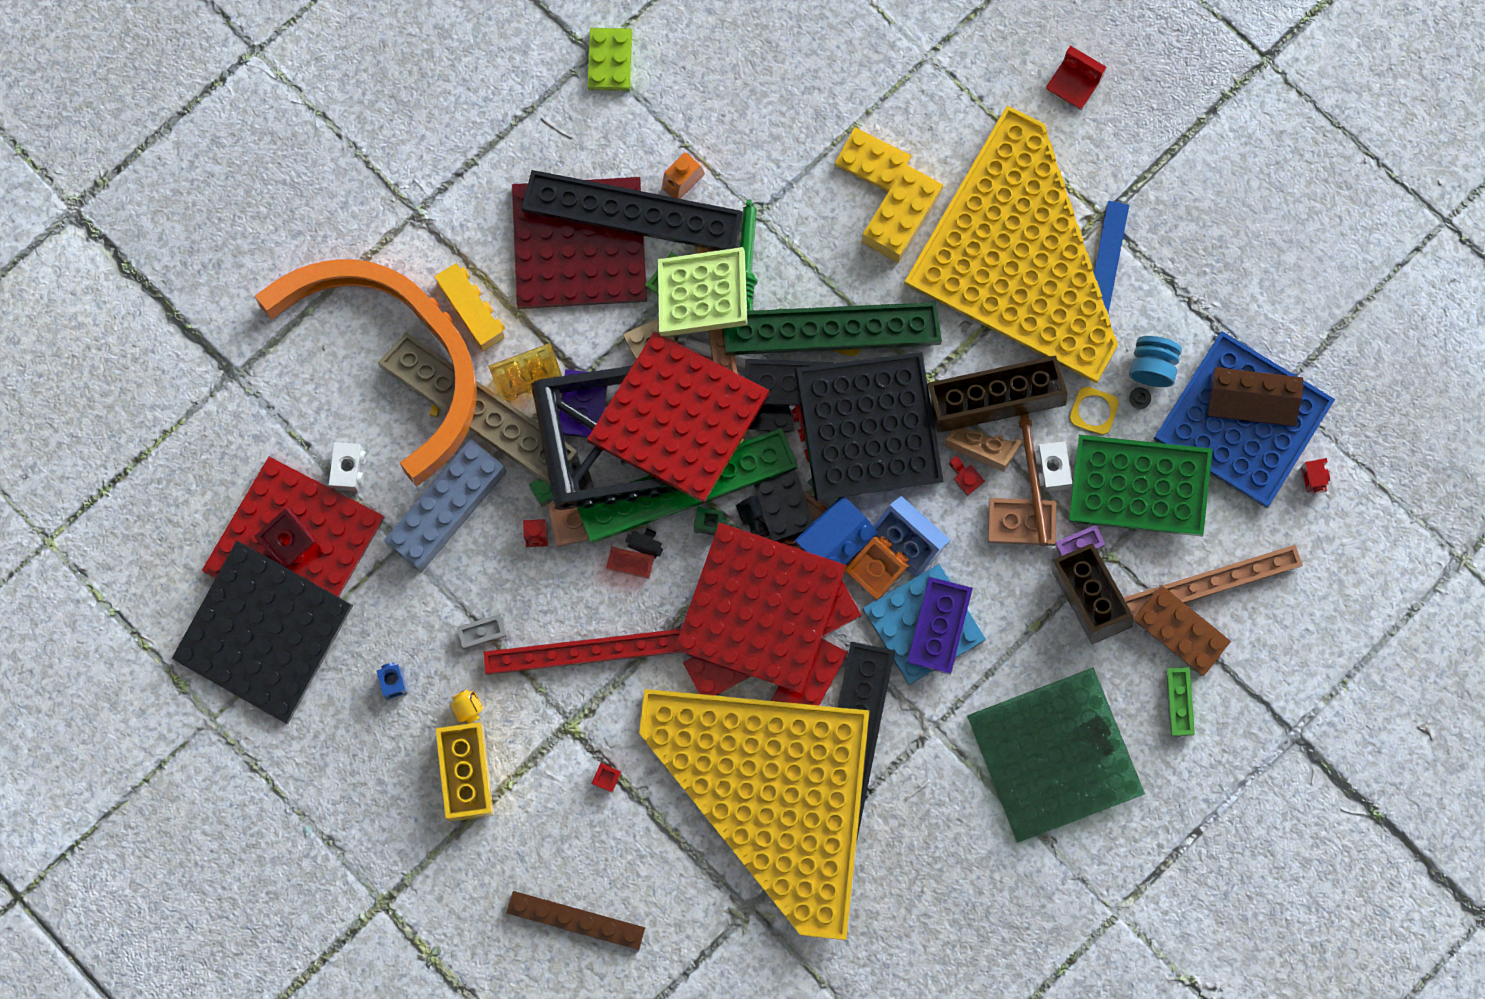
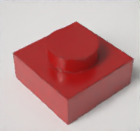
[591,763,622,793]

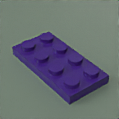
[907,576,973,675]

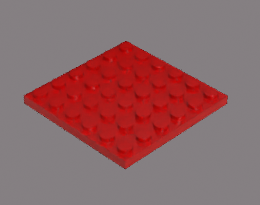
[587,331,769,503]
[201,456,385,597]
[674,522,847,694]

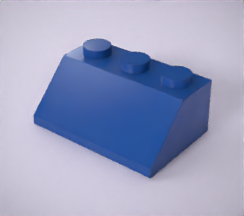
[794,497,878,564]

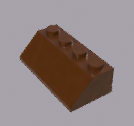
[1207,367,1303,427]

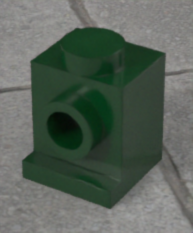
[693,507,728,536]

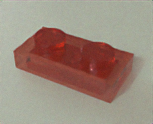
[606,547,655,579]

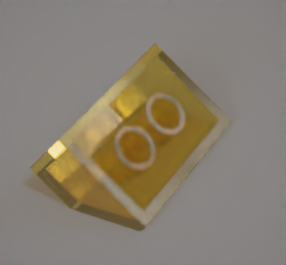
[488,343,562,402]

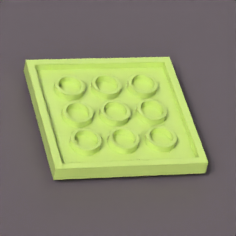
[658,247,747,337]

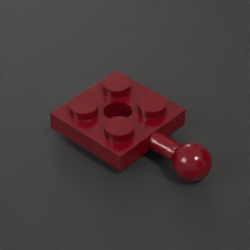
[254,507,317,568]

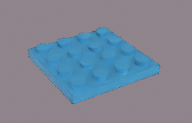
[863,564,986,685]

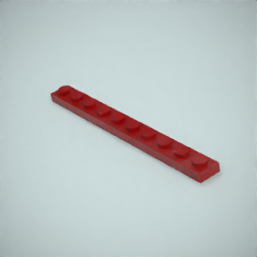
[483,629,682,675]

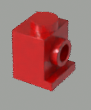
[1301,458,1330,494]
[523,519,548,548]

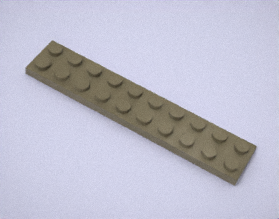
[378,332,578,487]

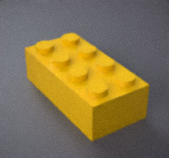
[861,164,943,263]
[435,722,494,822]

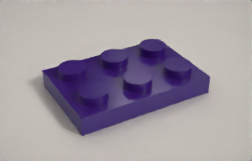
[559,369,608,438]

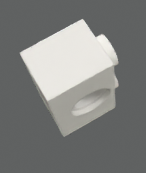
[1034,441,1072,492]
[329,442,366,492]

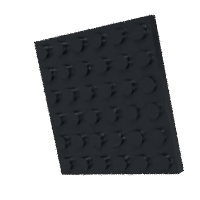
[794,352,944,501]
[171,540,353,724]

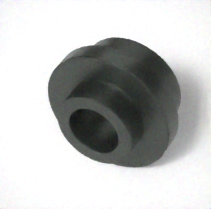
[1129,387,1151,409]

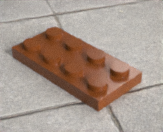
[1133,585,1231,676]

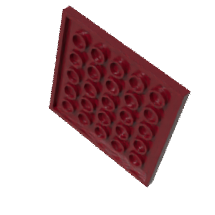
[512,177,647,309]

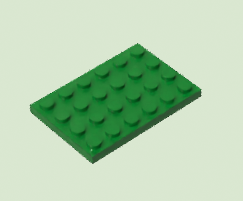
[1069,435,1212,537]

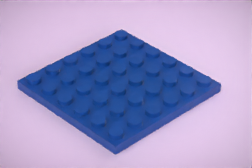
[1153,331,1335,508]

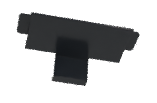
[625,528,663,559]

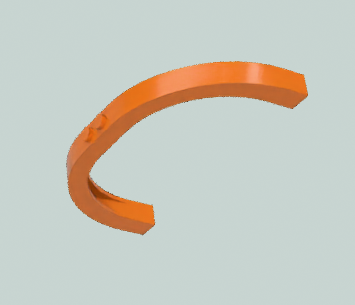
[255,259,477,487]

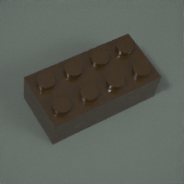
[1052,543,1133,645]

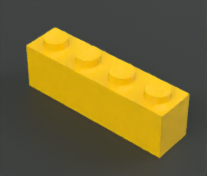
[434,263,505,351]

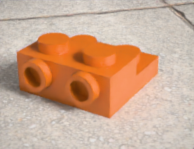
[845,536,910,600]

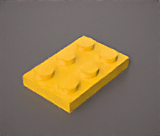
[835,127,912,192]

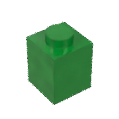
[529,479,553,507]

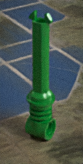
[740,199,758,311]

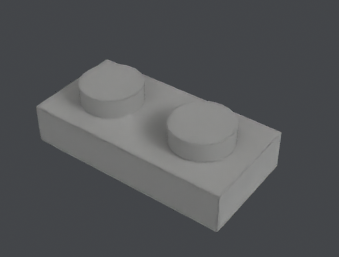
[457,614,507,649]

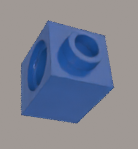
[376,663,408,700]

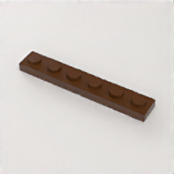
[506,891,646,950]

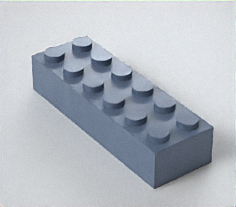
[384,439,507,573]

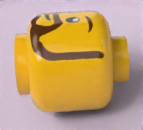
[450,689,483,724]

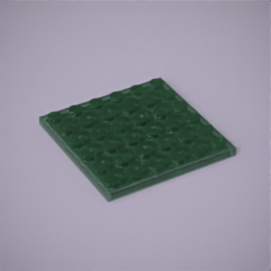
[967,667,1145,843]

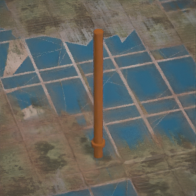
[1019,414,1048,546]

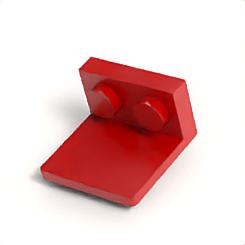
[1046,45,1107,110]

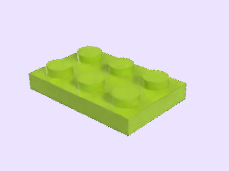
[588,28,633,91]

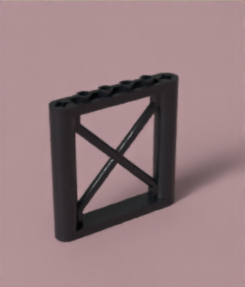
[531,365,680,510]

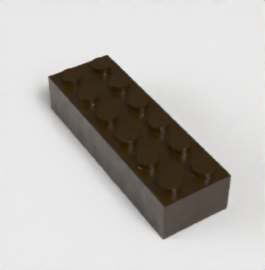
[928,356,1068,433]

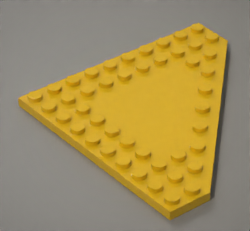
[904,105,1118,383]
[639,689,869,940]

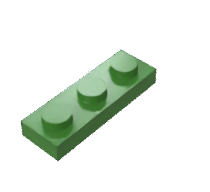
[1166,667,1195,737]

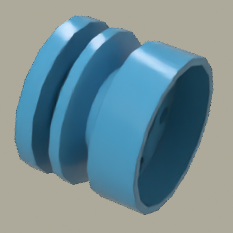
[1129,336,1182,387]

